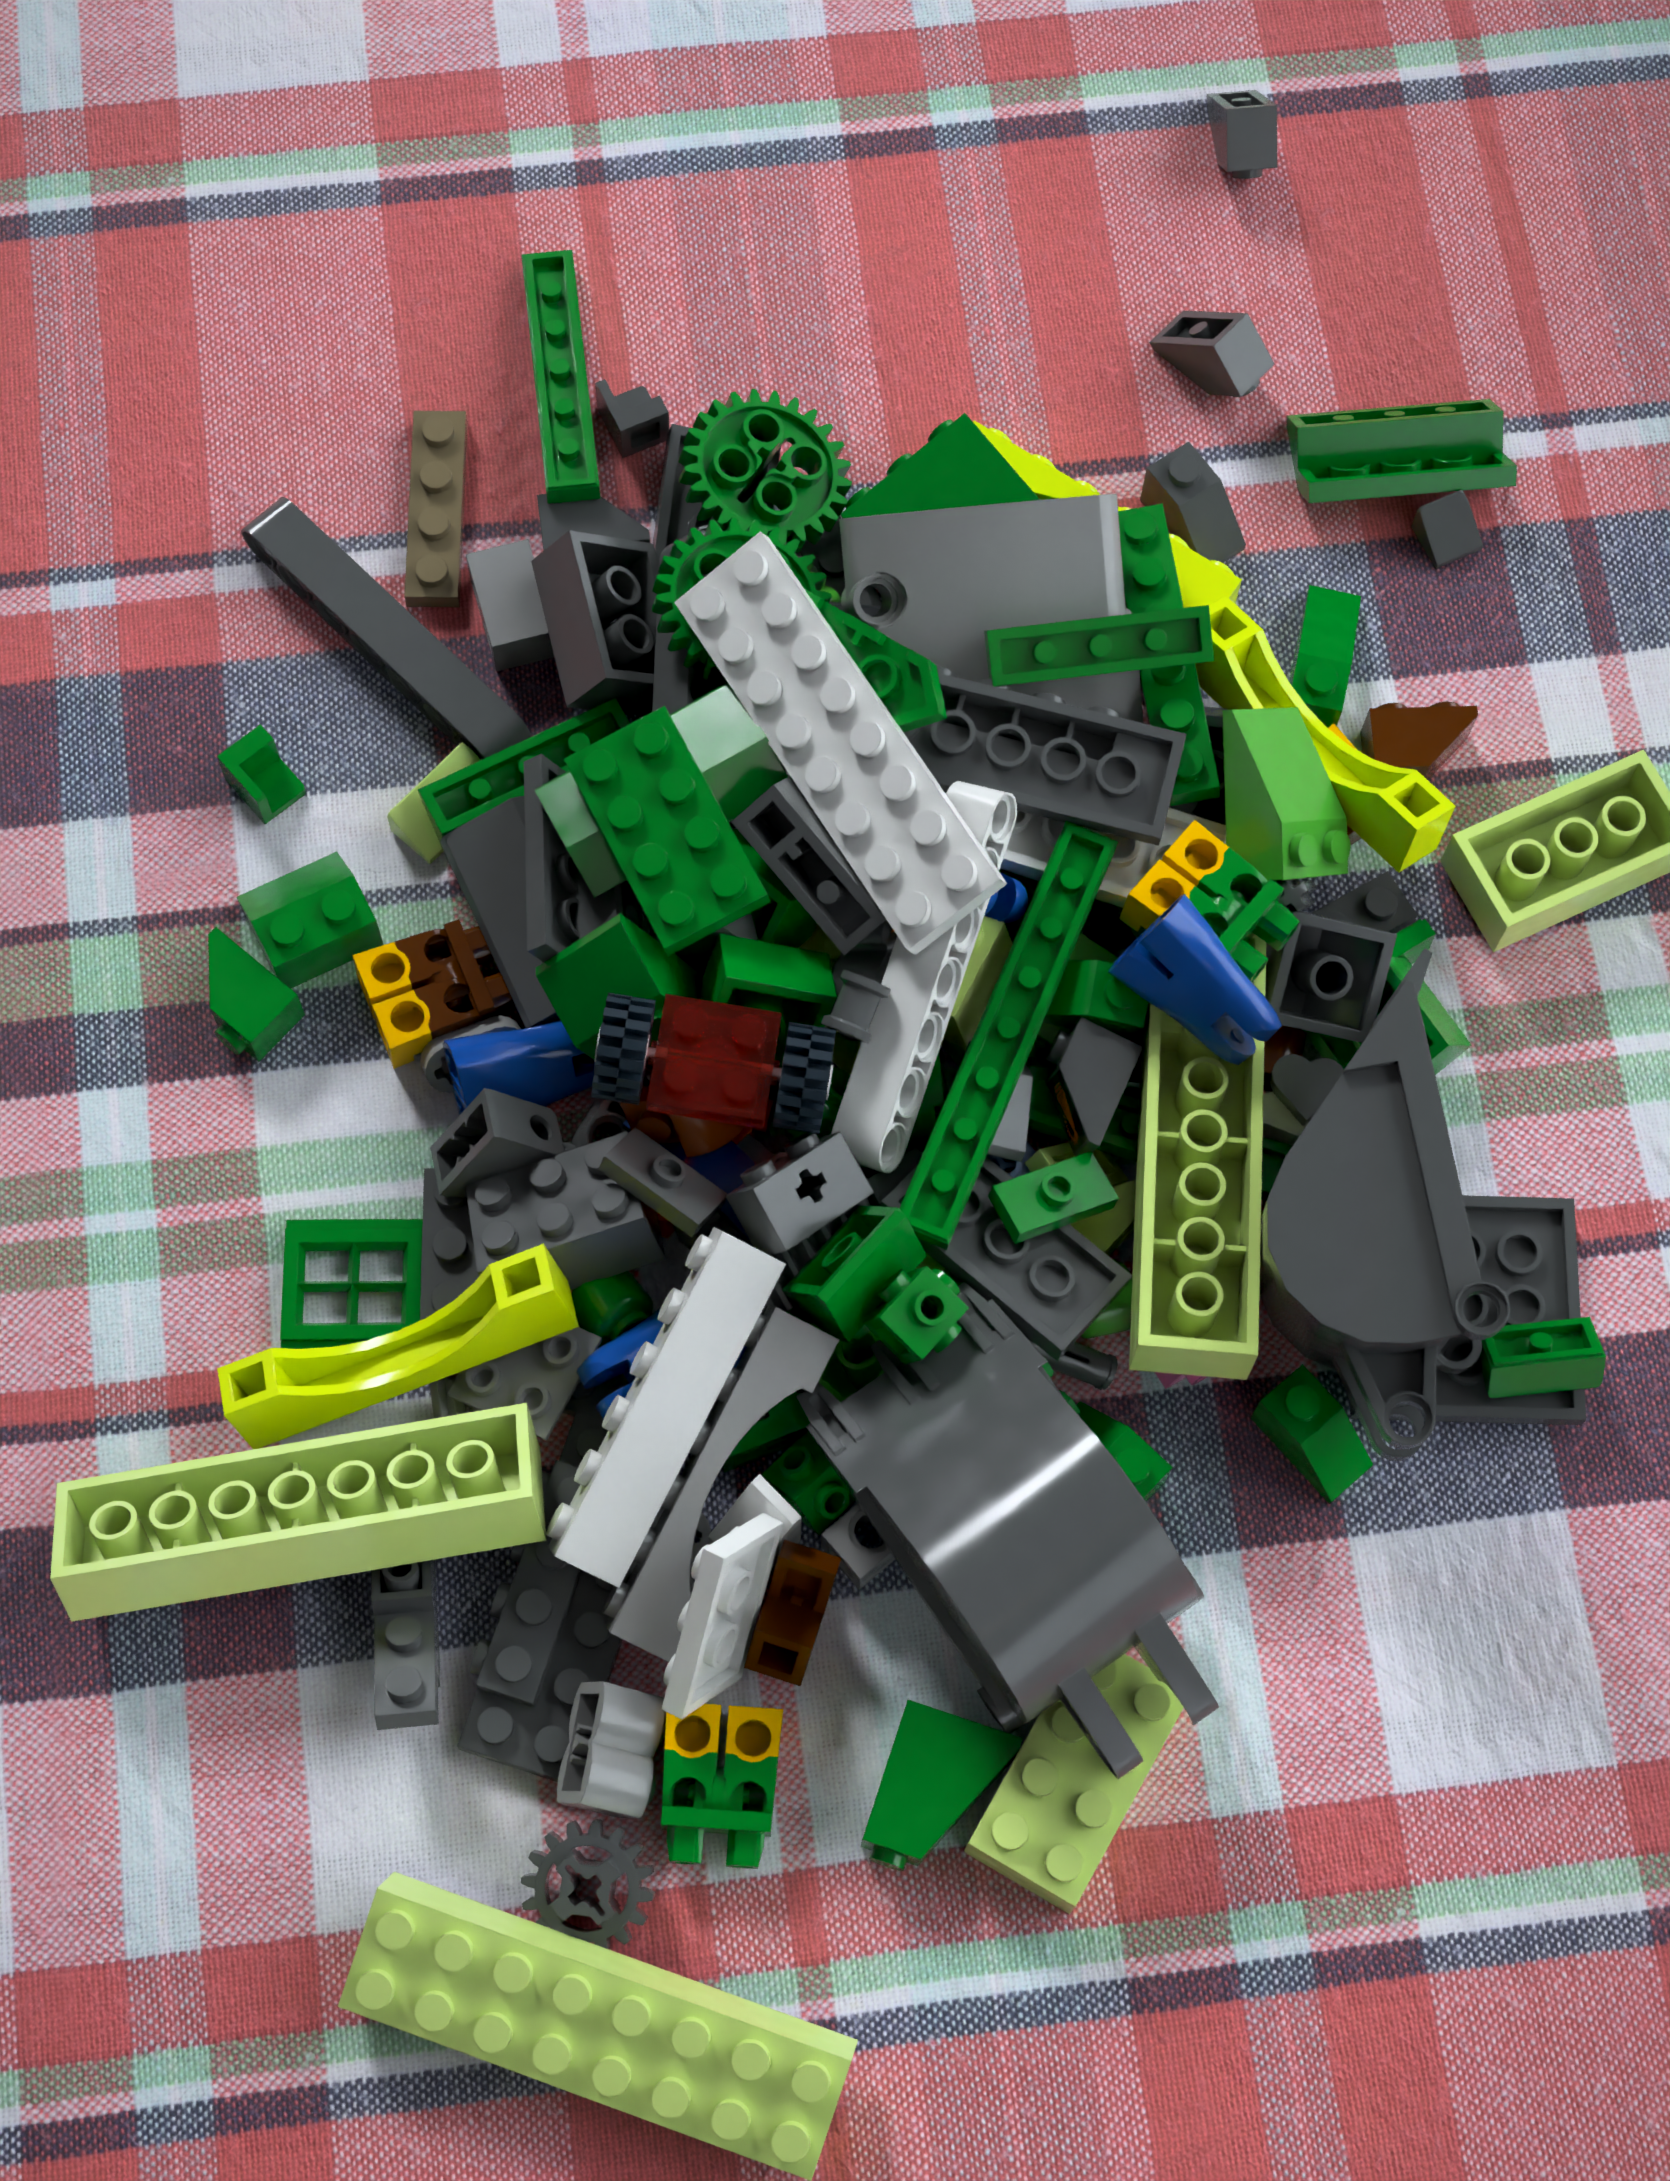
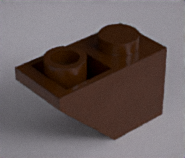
[1360,701,1478,780]

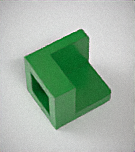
[217,724,306,824]

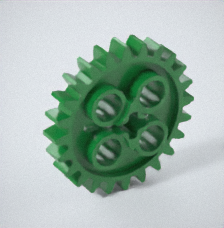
[678,389,852,553]
[652,517,832,684]

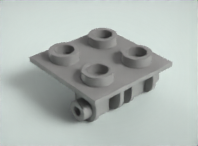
[447,1327,603,1441]

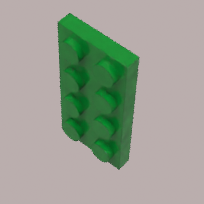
[564,706,771,956]

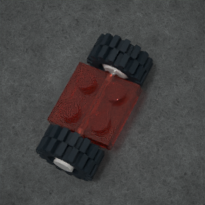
[591,993,836,1134]

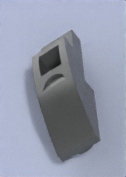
[371,1560,440,1730]

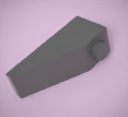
[732,776,886,955]

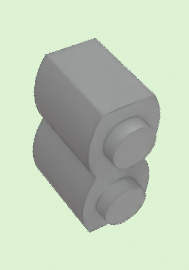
[557,1681,666,1819]

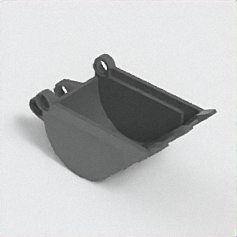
[1260,949,1510,1461]
[796,1282,1219,1779]

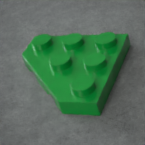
[804,588,947,733]

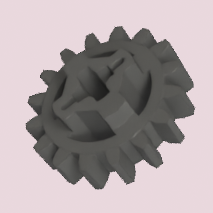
[521,1819,656,1950]

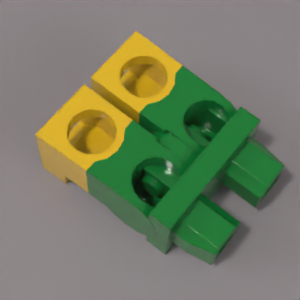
[1119,820,1300,983]
[661,1704,783,1869]

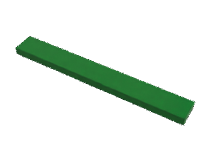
[899,821,1118,1250]

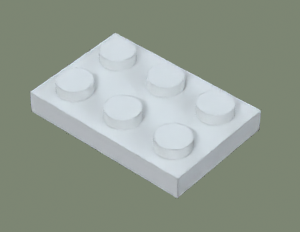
[661,1513,784,1719]

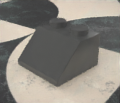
[1265,908,1397,1043]

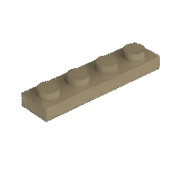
[404,411,468,607]

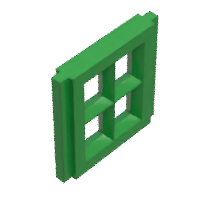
[280,1219,423,1349]

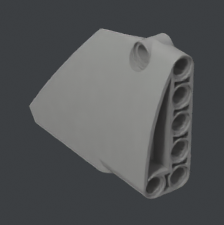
[839,494,1143,723]

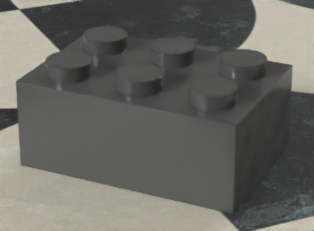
[531,530,659,716]
[465,1131,666,1290]

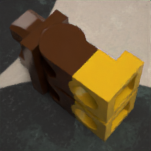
[352,919,515,1069]

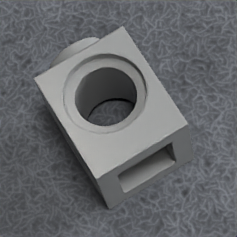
[821,1504,895,1590]

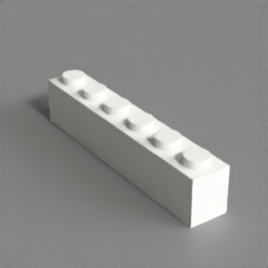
[546,1227,786,1588]

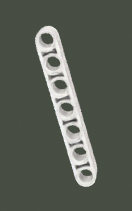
[831,781,1017,1173]

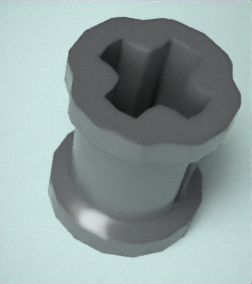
[821,969,891,1044]

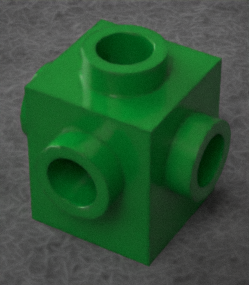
[862,1266,969,1364]
[762,1431,855,1535]

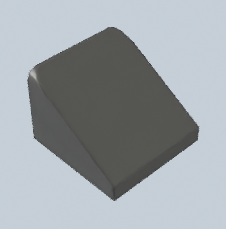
[1411,490,1483,569]

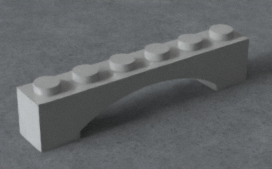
[602,1305,839,1662]

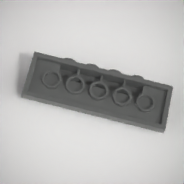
[904,666,1187,846]
[457,1411,684,1782]

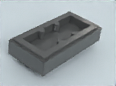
[598,1127,727,1237]

